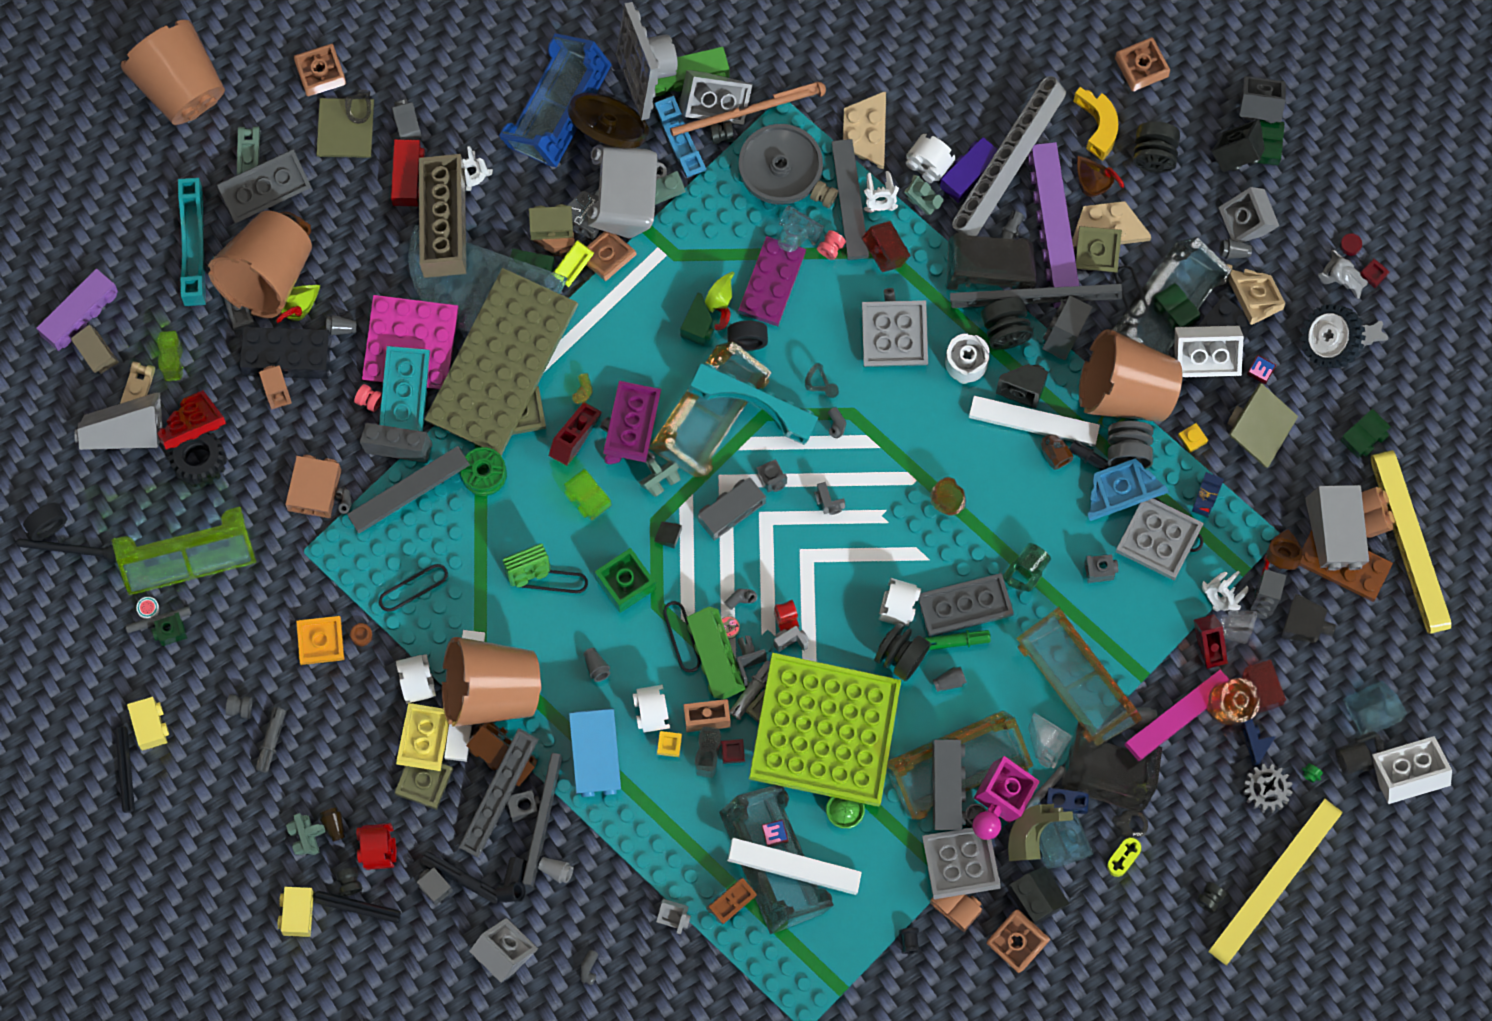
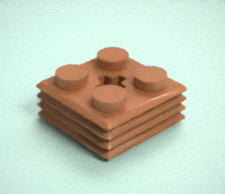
[1115,37,1170,91]
[294,44,346,96]
[986,910,1050,973]

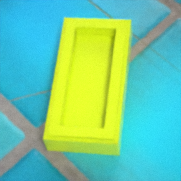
[552,240,594,287]

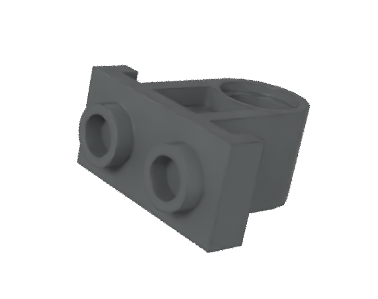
[391,99,422,140]

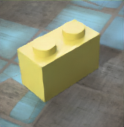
[127,697,169,751]
[278,887,314,937]

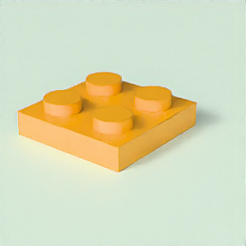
[296,616,345,665]

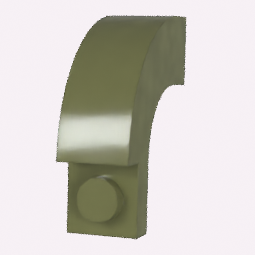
[1008,804,1073,861]

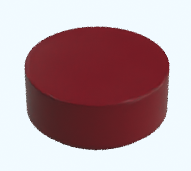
[1340,233,1362,256]

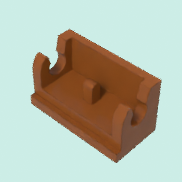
[706,878,757,924]

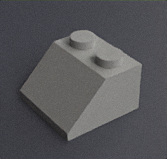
[1219,187,1279,243]
[469,918,538,982]

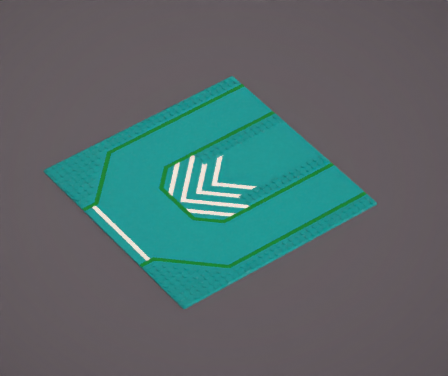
[304,102,1280,1021]

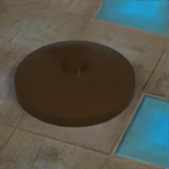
[568,93,649,149]

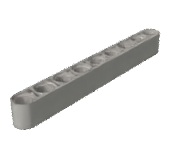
[952,76,1066,241]

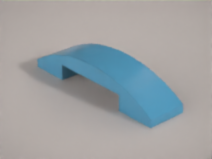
[654,96,706,178]

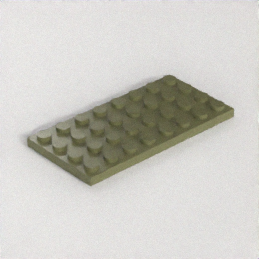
[424,268,578,455]

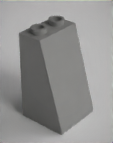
[74,393,163,450]
[1305,485,1369,571]

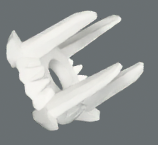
[463,146,493,191]
[864,171,899,213]
[1202,571,1249,612]

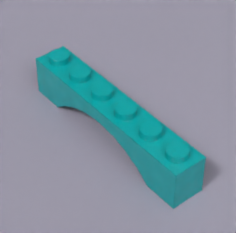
[178,178,206,306]
[687,363,818,445]

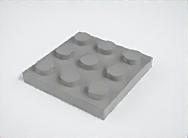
[862,301,928,367]
[1116,499,1204,581]
[922,828,1000,899]

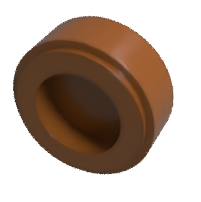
[350,623,373,646]

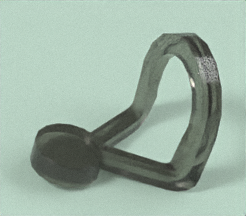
[345,90,371,124]
[805,363,839,398]

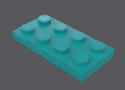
[379,346,430,432]

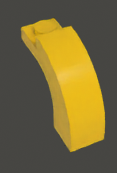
[1073,87,1118,161]

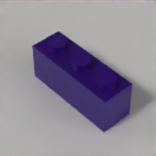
[940,137,998,203]

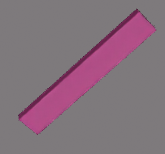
[1125,669,1235,761]

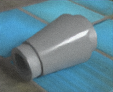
[538,857,573,883]

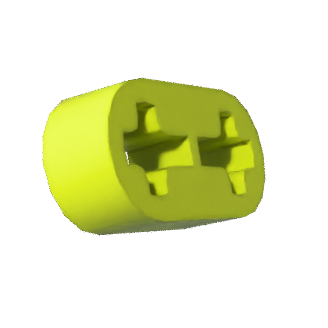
[1107,838,1141,877]

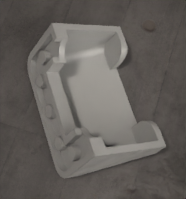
[587,144,657,239]

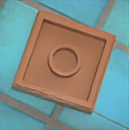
[586,231,637,281]

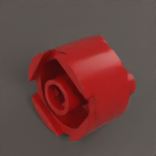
[356,823,397,870]

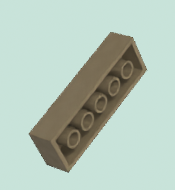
[419,154,466,278]

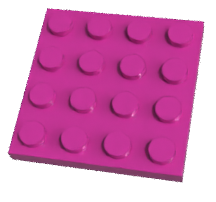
[362,295,459,390]

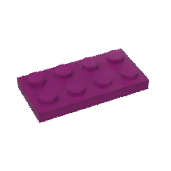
[738,236,806,327]
[603,381,661,462]

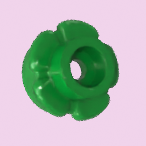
[1302,763,1323,783]

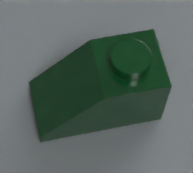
[680,293,715,346]

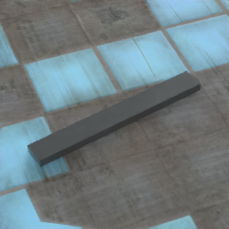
[950,284,1122,308]

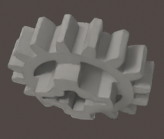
[1243,764,1292,813]

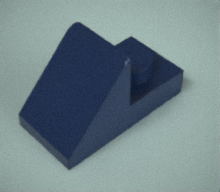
[1241,719,1276,768]

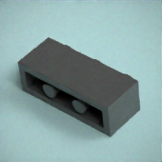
[360,423,432,463]
[698,477,766,541]
[1249,569,1286,619]

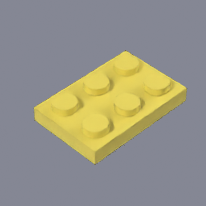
[396,703,449,771]

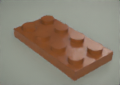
[1299,530,1393,602]

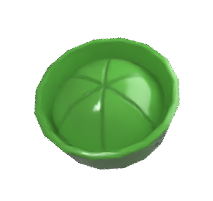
[826,797,865,828]

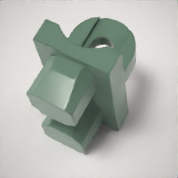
[904,175,943,215]
[639,458,681,497]
[286,813,325,855]

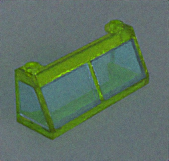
[111,507,257,595]

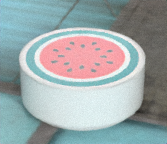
[136,597,160,619]

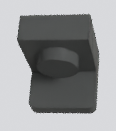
[756,459,788,492]

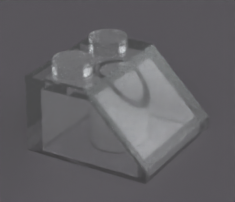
[1028,713,1073,769]

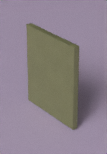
[317,98,374,158]
[1228,383,1298,468]

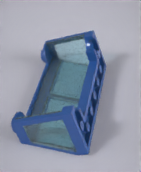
[499,33,612,168]

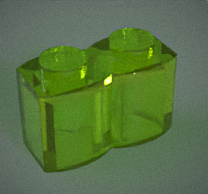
[157,331,183,381]
[564,469,612,521]

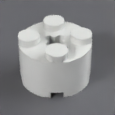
[906,134,955,183]
[945,334,989,384]
[879,578,921,626]
[396,654,436,704]
[633,685,670,733]

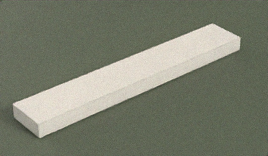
[969,396,1100,447]
[444,630,485,762]
[727,838,862,895]

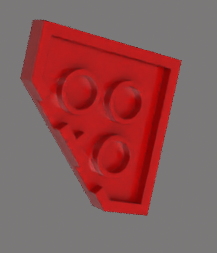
[157,390,226,450]

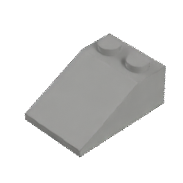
[679,70,752,125]

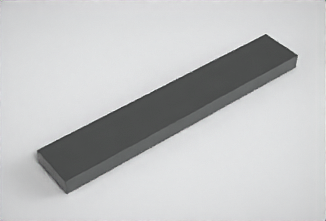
[831,139,869,260]
[347,446,470,533]
[459,728,539,858]
[523,753,562,888]

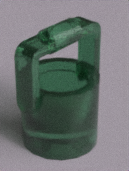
[1003,543,1051,592]

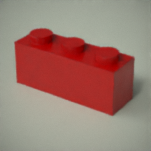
[391,140,425,206]

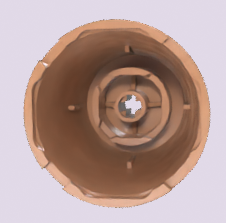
[121,20,225,125]
[208,211,312,318]
[1079,329,1182,422]
[442,637,541,727]

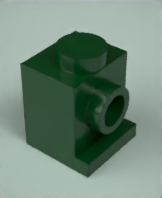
[151,612,187,646]

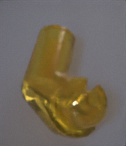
[572,373,593,404]

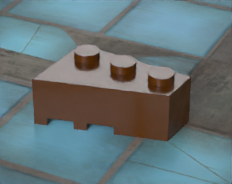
[466,722,538,786]

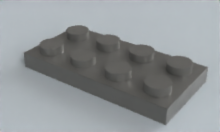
[217,149,312,223]
[918,573,1014,637]

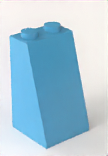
[569,708,621,797]

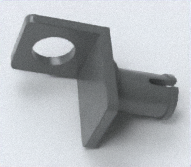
[737,636,767,688]

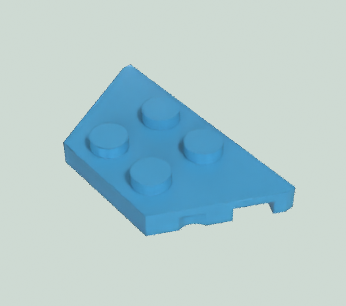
[1088,459,1169,521]

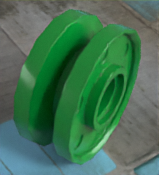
[461,447,507,496]

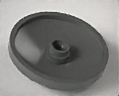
[739,124,823,205]

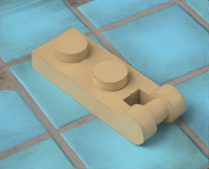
[120,362,155,404]

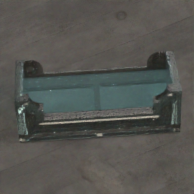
[1112,237,1232,356]
[719,785,834,934]

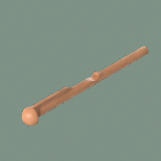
[670,82,826,136]

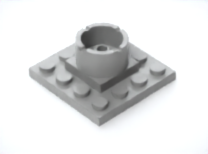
[616,2,678,120]

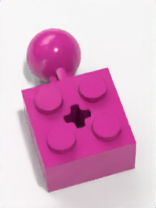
[972,756,1040,840]

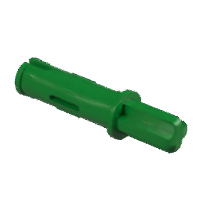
[925,630,991,651]

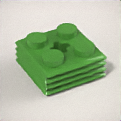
[502,543,551,587]

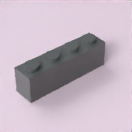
[932,739,966,830]

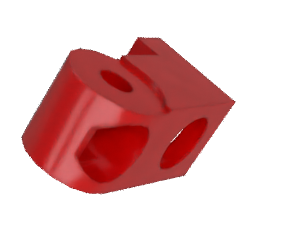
[774,600,799,631]

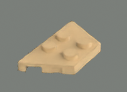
[843,92,886,169]
[1072,201,1151,250]
[1224,264,1285,324]

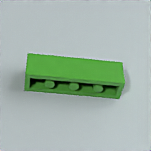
[655,47,729,96]
[687,607,746,700]

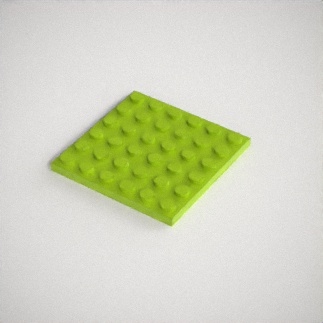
[749,653,901,807]

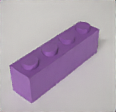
[36,268,118,351]

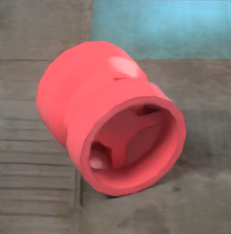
[817,230,846,260]
[354,384,382,413]

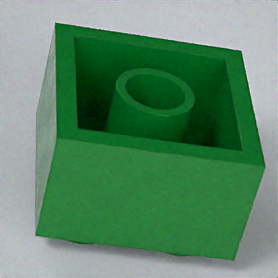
[594,548,656,613]

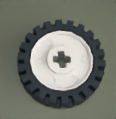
[1300,304,1366,368]

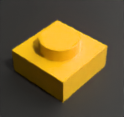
[1178,423,1208,453]
[657,731,682,757]

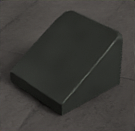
[654,522,682,549]

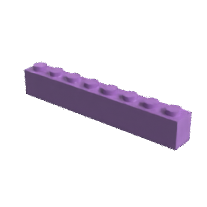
[1027,142,1079,308]

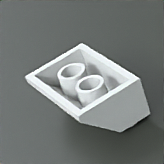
[1174,326,1243,377]
[1372,736,1452,804]

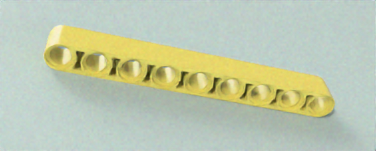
[1371,450,1451,634]
[1208,799,1343,966]

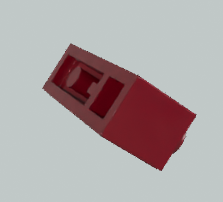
[548,402,602,466]

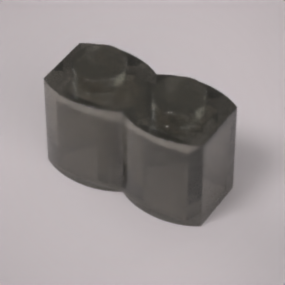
[695,727,721,778]

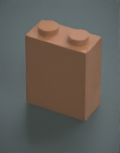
[286,455,341,518]

